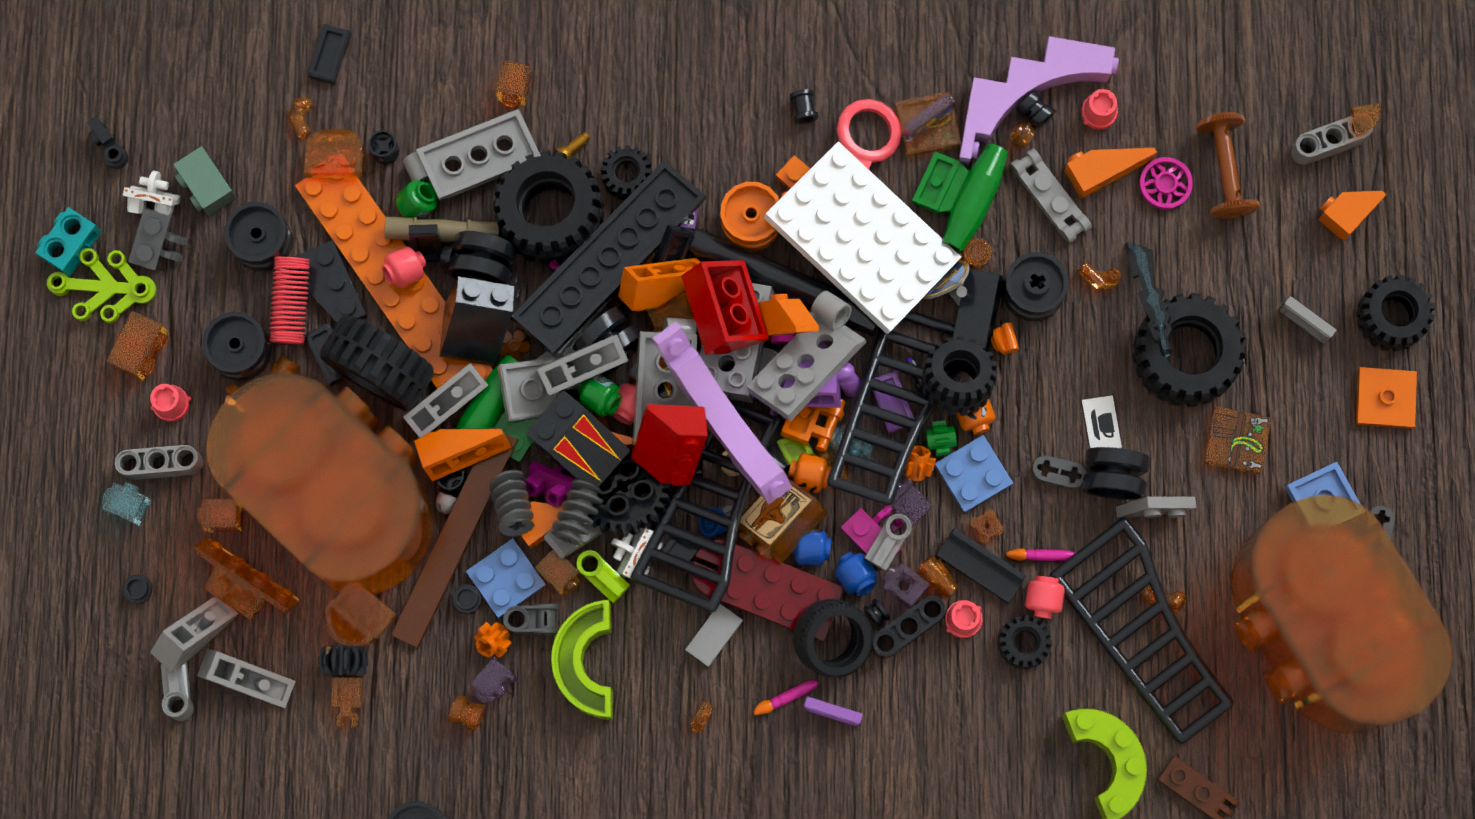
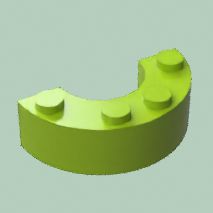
[551,600,613,720]
[1062,709,1147,819]

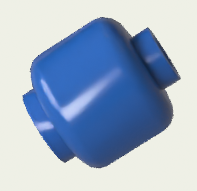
[789,528,831,566]
[835,552,878,596]

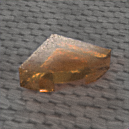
[1351,103,1381,137]
[690,701,713,733]

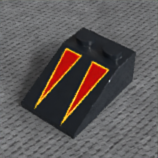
[525,390,631,488]

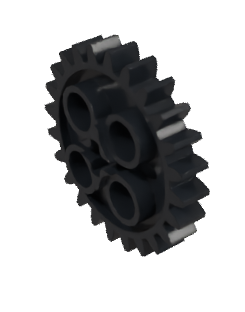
[588,455,672,537]

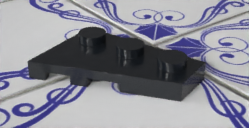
[286,240,367,323]

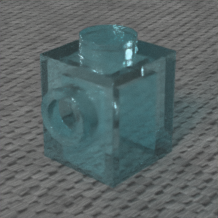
[101,481,151,526]

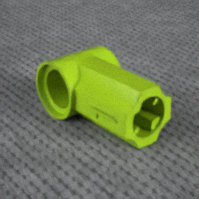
[577,550,630,604]

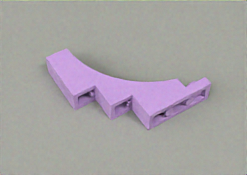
[959,36,1119,167]
[652,322,792,504]

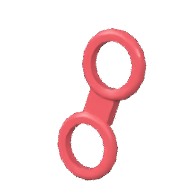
[837,99,902,170]

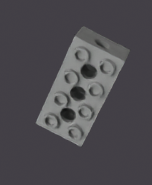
[699,283,774,403]

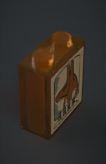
[738,478,827,564]

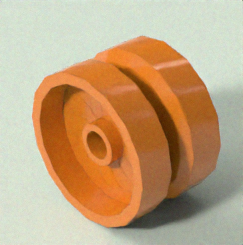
[720,182,779,251]

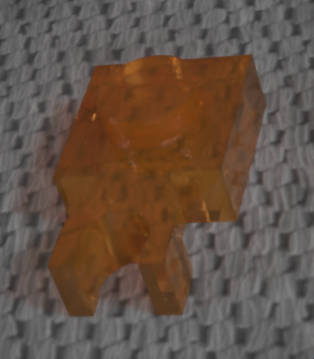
[332,677,363,728]

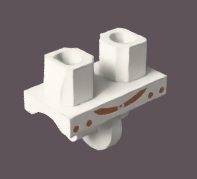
[123,171,181,216]
[611,527,663,578]

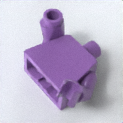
[770,342,861,420]

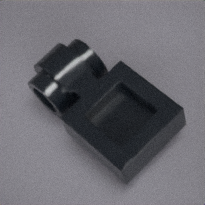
[87,116,128,169]

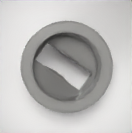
[435,491,458,514]

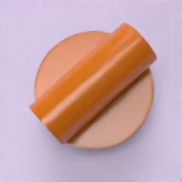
[991,322,1019,355]

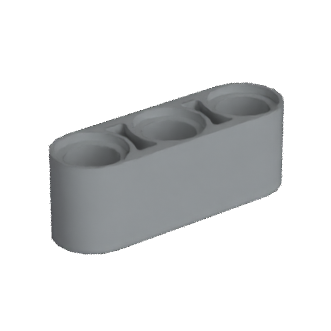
[1291,114,1373,165]
[115,445,203,480]

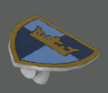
[922,259,970,306]

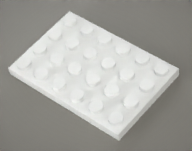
[763,142,961,335]

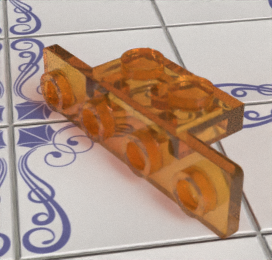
[193,538,300,620]

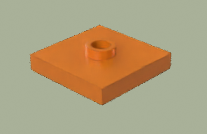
[1356,367,1417,429]

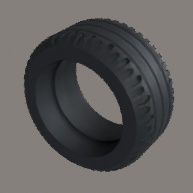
[793,599,873,678]

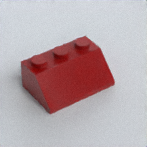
[681,260,769,355]
[631,404,708,486]

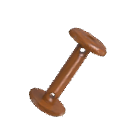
[1195,112,1260,219]

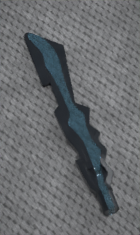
[1125,242,1173,357]

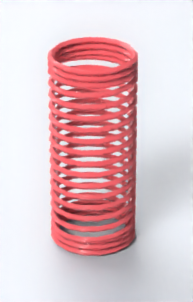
[268,257,310,344]

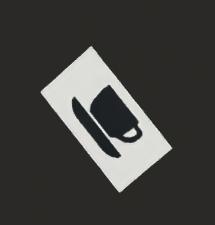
[1082,395,1122,448]

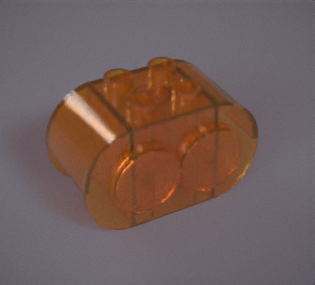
[207,373,434,596]
[1231,495,1452,734]

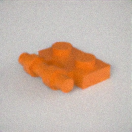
[781,399,846,453]

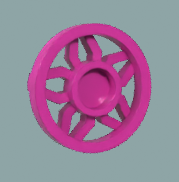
[1139,157,1193,210]

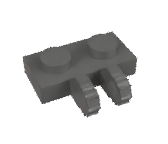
[128,208,188,270]

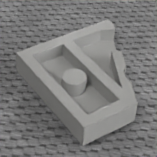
[1116,497,1196,518]

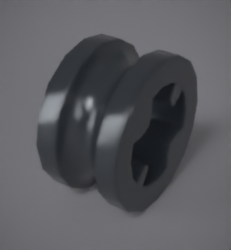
[863,598,890,627]

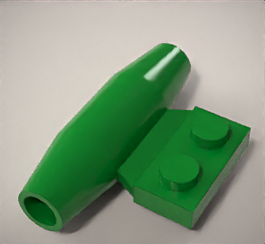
[912,143,1008,253]
[456,355,538,463]

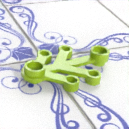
[47,248,156,324]

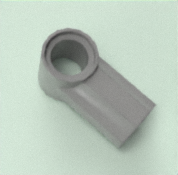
[864,514,912,571]
[161,662,194,721]

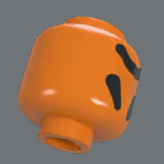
[955,399,996,435]
[788,453,831,494]

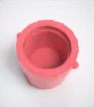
[1081,89,1118,130]
[150,384,191,422]
[945,600,983,638]

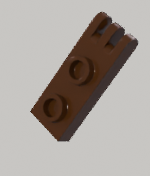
[1157,756,1239,819]

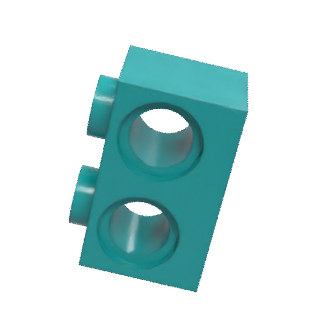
[35,207,102,277]

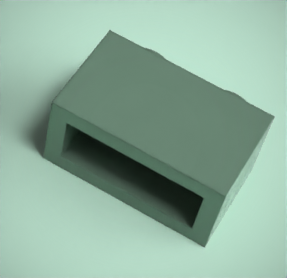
[173,146,237,216]

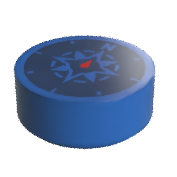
[699,508,725,536]

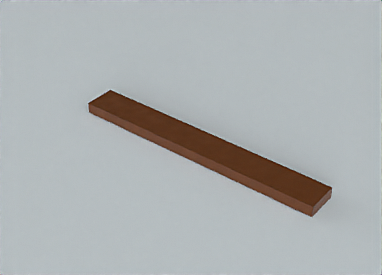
[391,427,519,648]

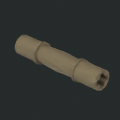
[384,216,499,242]

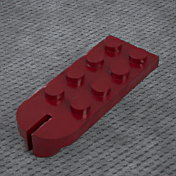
[691,540,844,642]

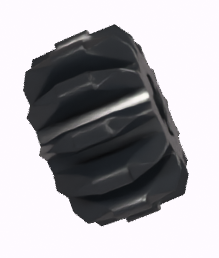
[318,645,368,677]

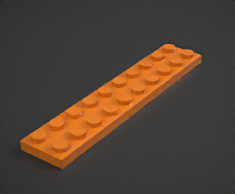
[295,155,493,388]

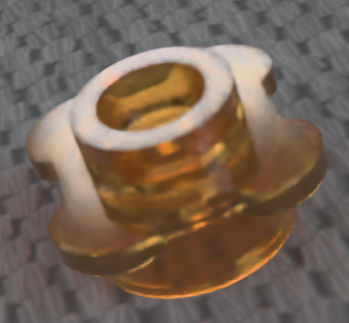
[970,509,1004,543]

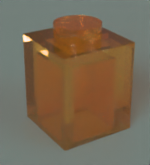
[495,60,532,107]
[197,499,242,532]
[534,550,581,596]

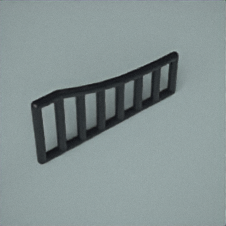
[827,311,963,506]
[630,399,780,613]
[1050,517,1234,744]

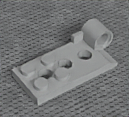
[403,109,541,200]
[746,291,866,422]
[632,318,697,446]

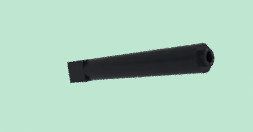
[687,228,877,337]

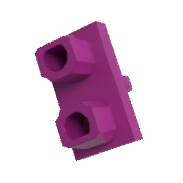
[524,461,576,508]

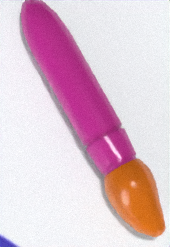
[1006,548,1075,561]
[753,680,818,715]

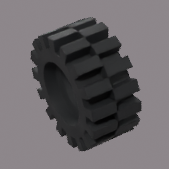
[601,145,652,200]
[998,615,1052,669]

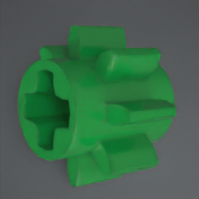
[925,420,957,456]

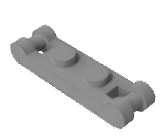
[1010,148,1092,243]

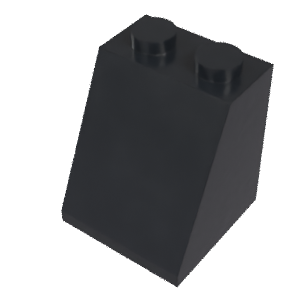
[439,276,515,366]

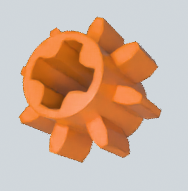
[904,446,936,481]
[474,622,512,658]

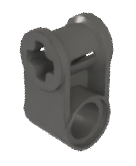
[503,604,559,636]

